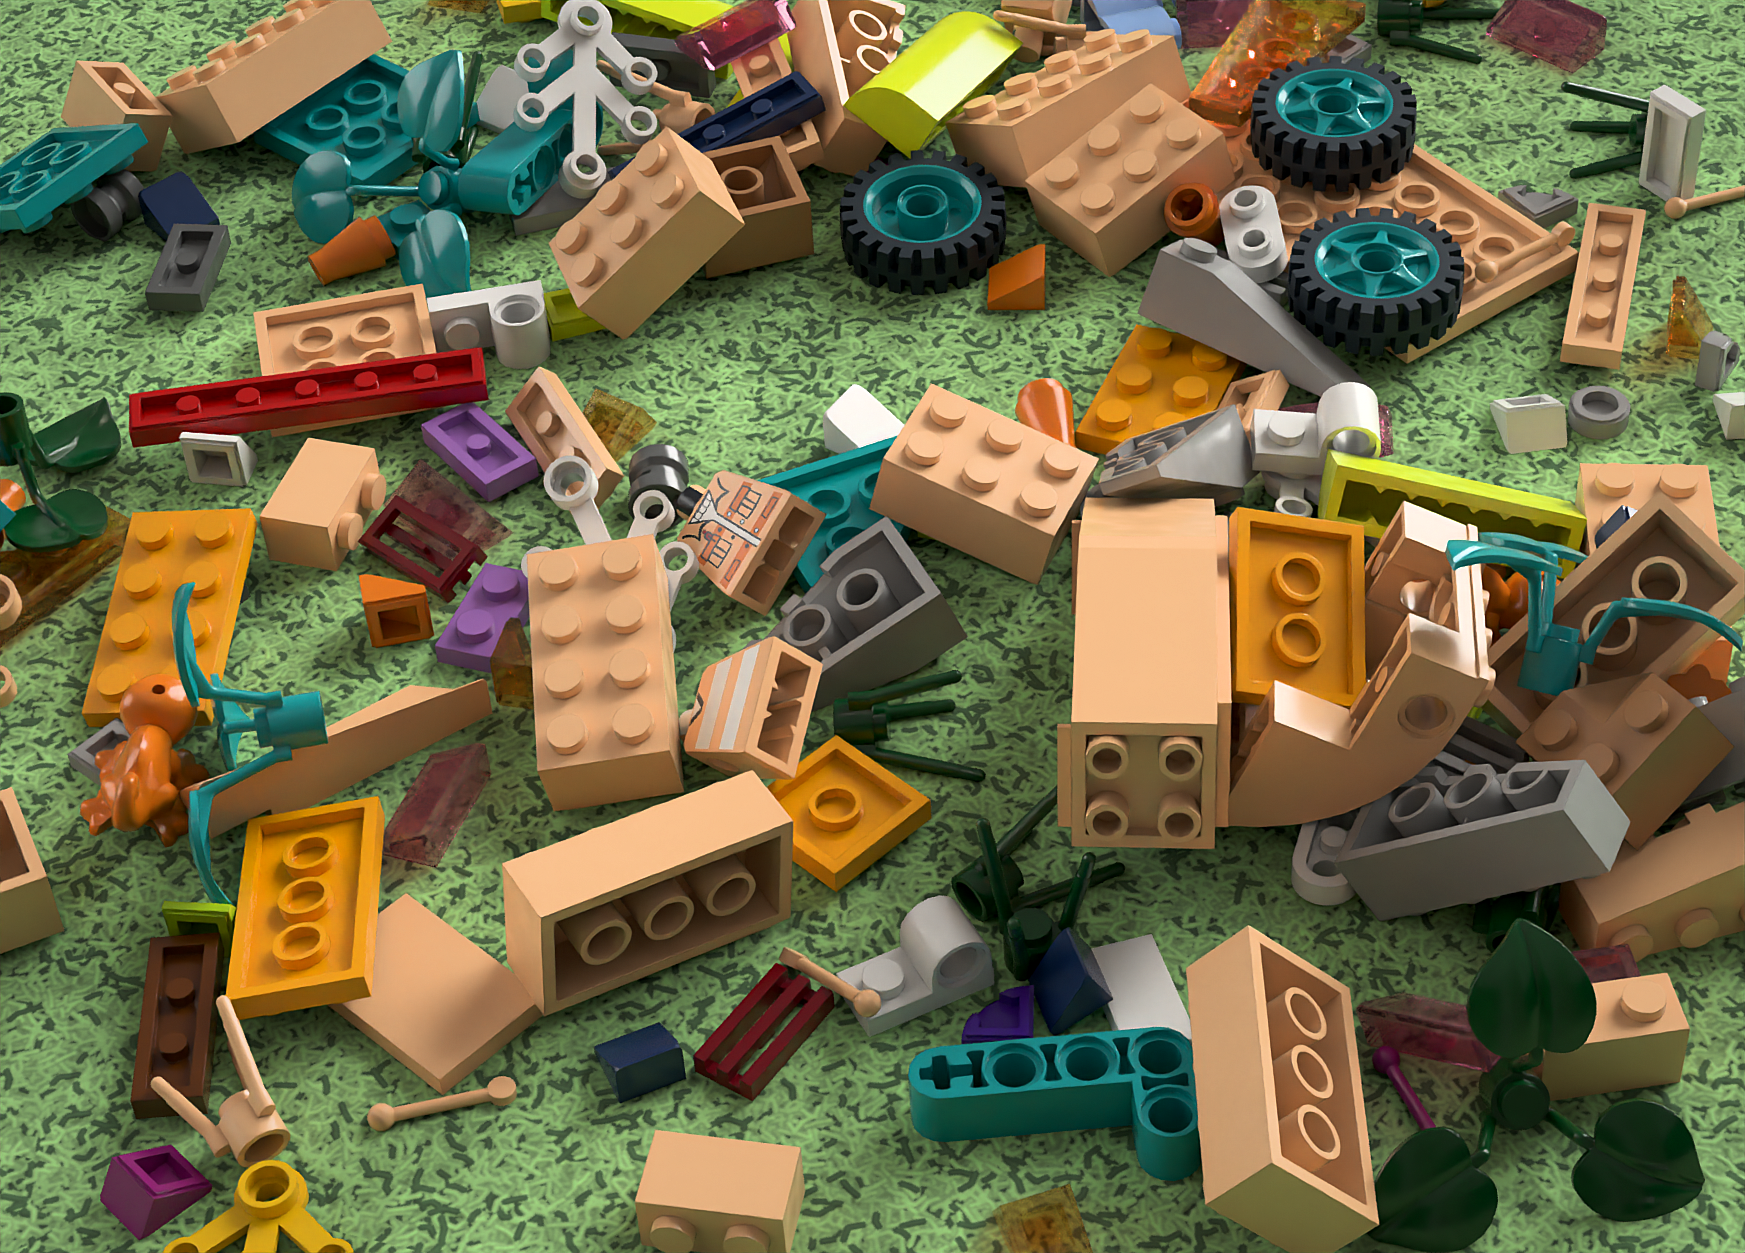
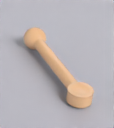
[1664,185,1745,219]
[1474,221,1575,283]
[778,947,881,1017]
[367,1076,517,1131]

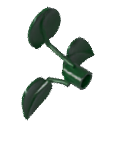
[0,392,122,553]
[1367,918,1705,1253]

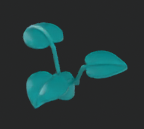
[292,49,474,301]
[1445,532,1743,696]
[172,582,328,906]

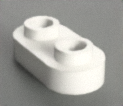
[1219,185,1288,283]
[1291,806,1362,906]

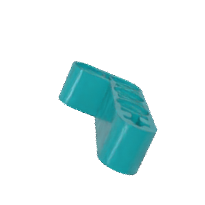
[458,48,603,215]
[908,1027,1202,1181]

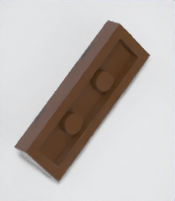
[130,932,225,1119]

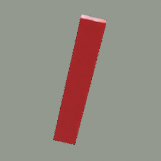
[129,347,489,448]

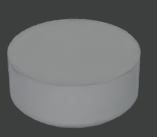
[1567,386,1630,439]

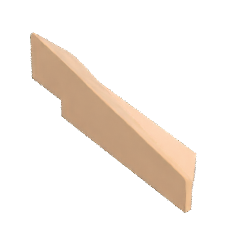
[178,678,492,839]

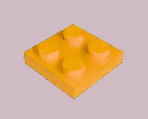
[767,735,932,892]

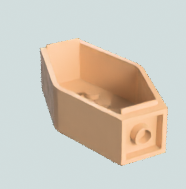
[1057,497,1231,849]

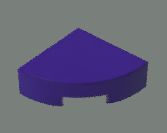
[961,985,1034,1044]

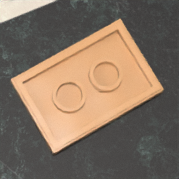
[328,893,543,1095]

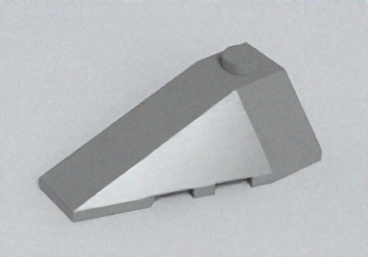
[1137,238,1371,397]
[1099,404,1260,507]
[742,516,968,712]

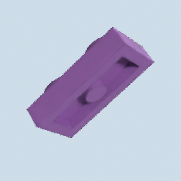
[421,402,539,502]
[435,563,530,674]

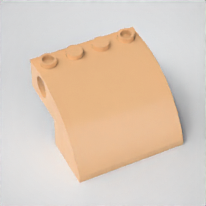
[1229,501,1496,827]

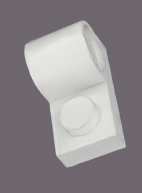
[427,280,551,369]
[1250,382,1381,475]
[836,895,994,1037]

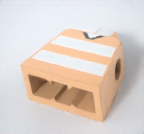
[679,636,823,780]

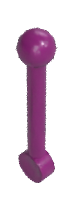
[1372,1046,1436,1130]

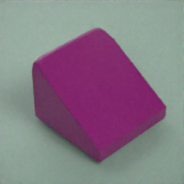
[100,1144,213,1240]

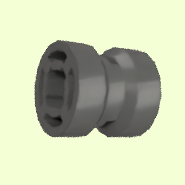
[70,169,144,242]
[628,444,689,527]

